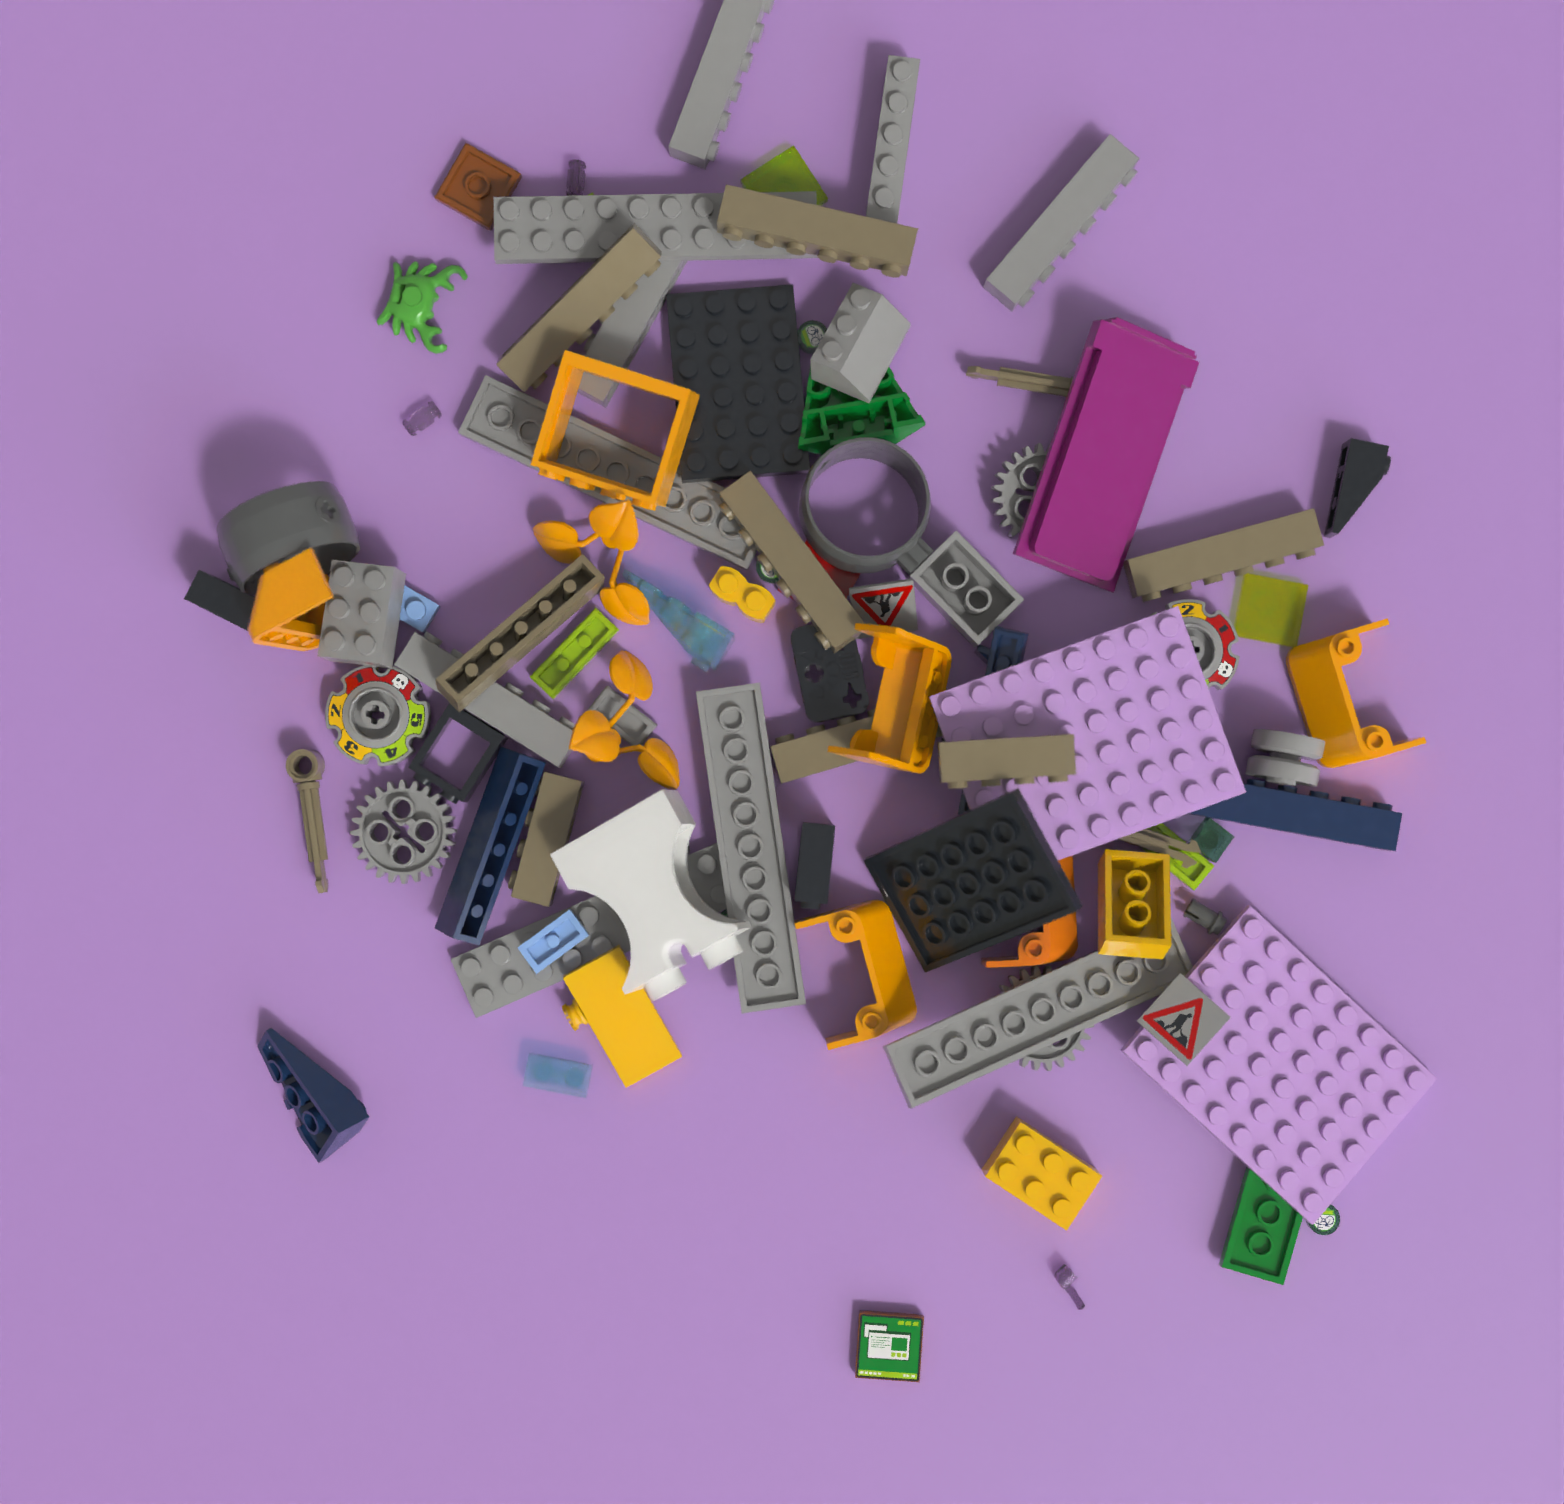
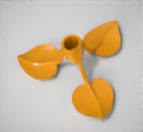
[533,500,650,625]
[569,650,680,790]

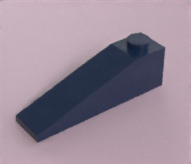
[257,1028,369,1163]

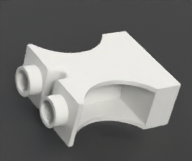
[550,789,752,1002]

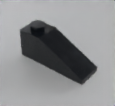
[1324,438,1391,538]

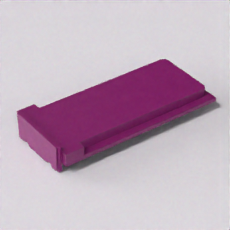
[1013,317,1200,593]

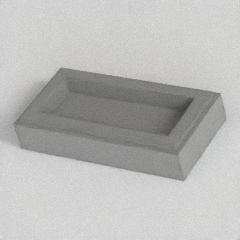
[588,685,658,746]

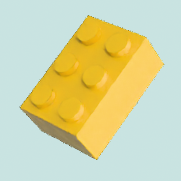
[1098,849,1171,959]
[981,1116,1102,1231]

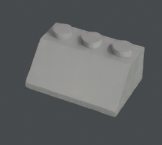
[810,283,911,403]

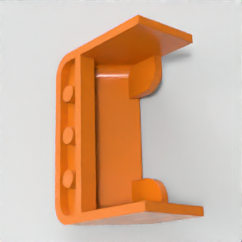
[981,855,1078,968]

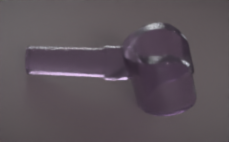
[1054,1264,1085,1310]

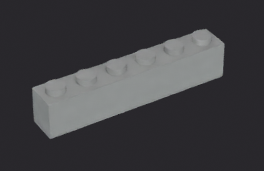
[668,0,775,170]
[866,55,920,224]
[983,134,1140,312]
[577,261,687,408]
[394,631,575,768]

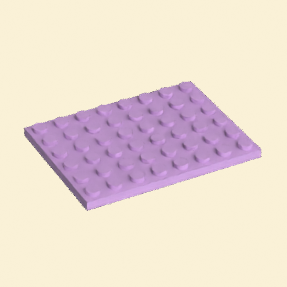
[929,606,1246,860]
[1121,905,1437,1225]

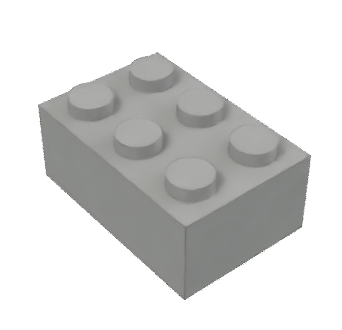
[908,531,1025,648]
[317,560,406,669]

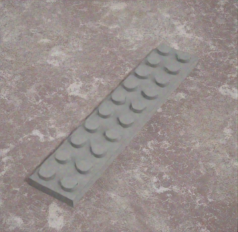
[493,191,818,264]
[458,375,757,570]
[696,683,806,1013]
[451,843,727,1018]
[883,918,1193,1108]

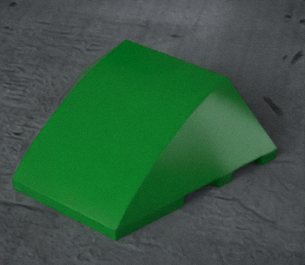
[798,364,925,455]

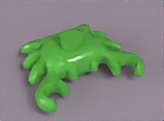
[376,261,468,354]

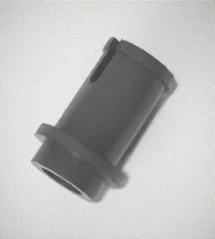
[1183,898,1227,935]

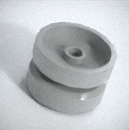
[1245,729,1325,787]

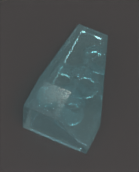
[622,569,736,673]

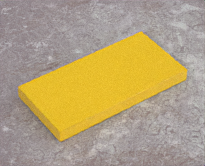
[563,944,682,1088]

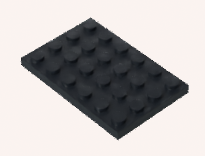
[666,284,810,483]
[864,788,1083,973]

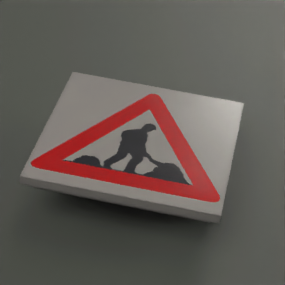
[849,578,918,639]
[1137,973,1231,1066]

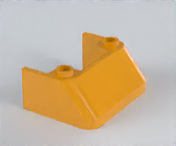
[248,548,367,651]
[1285,618,1426,768]
[827,623,952,774]
[794,899,917,1050]

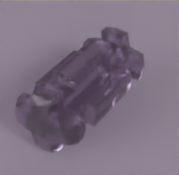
[566,159,586,196]
[403,401,442,436]

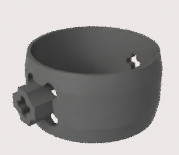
[799,437,934,576]
[216,481,360,595]

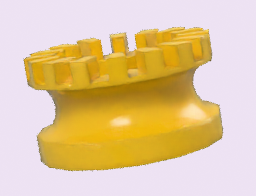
[562,999,589,1031]

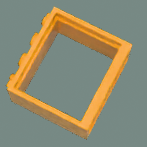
[530,350,700,511]

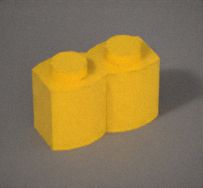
[709,566,776,623]

